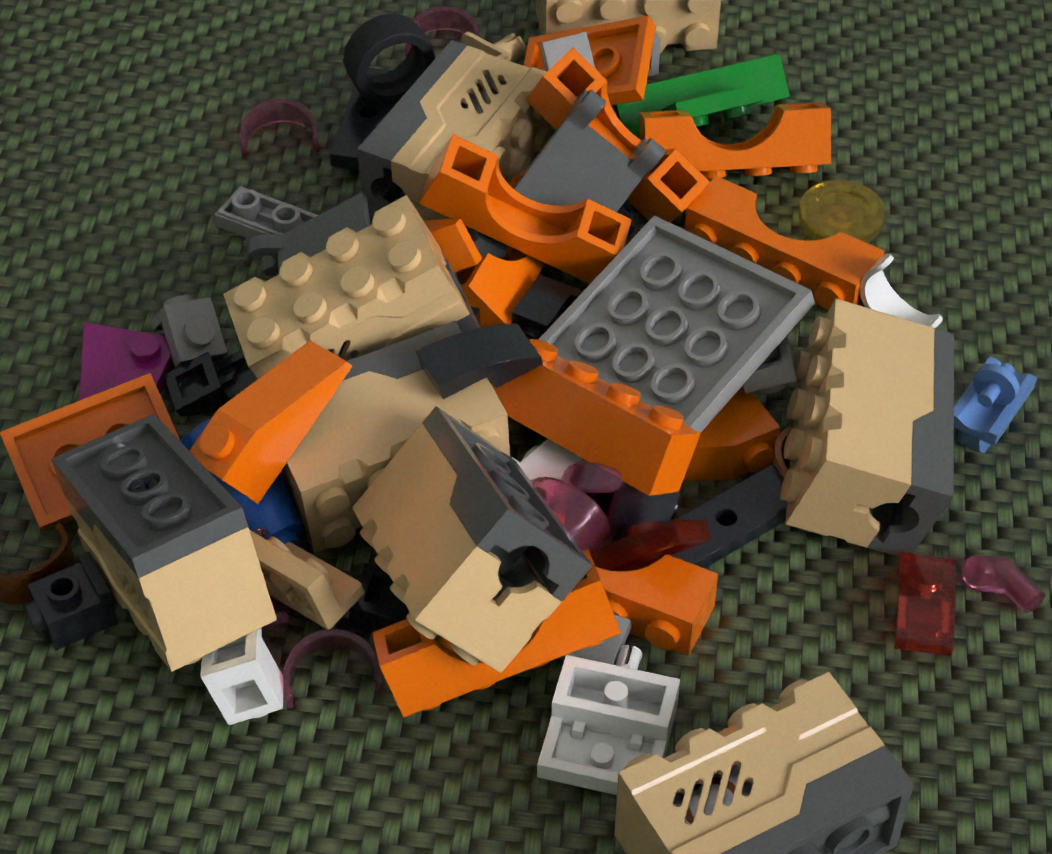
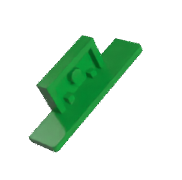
[614,54,790,134]

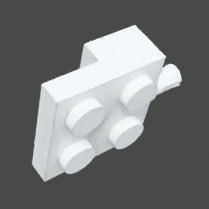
[537,645,680,795]

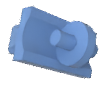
[954,356,1037,453]

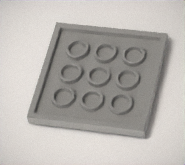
[538,215,815,432]

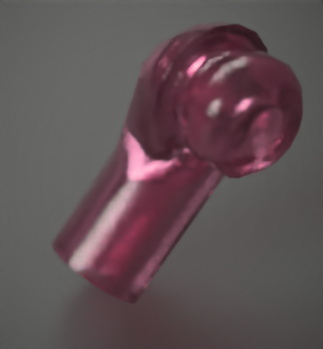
[962,555,1045,613]

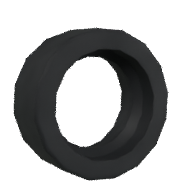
[343,13,435,105]

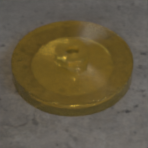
[799,180,885,243]

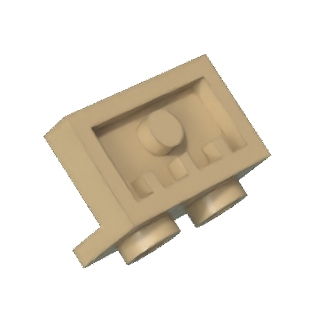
[249,530,365,630]

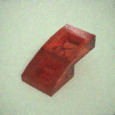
[894,552,956,656]

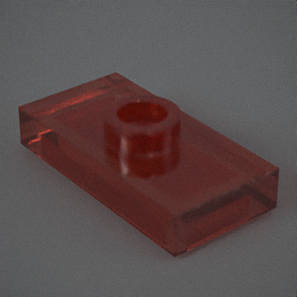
[590,520,711,572]

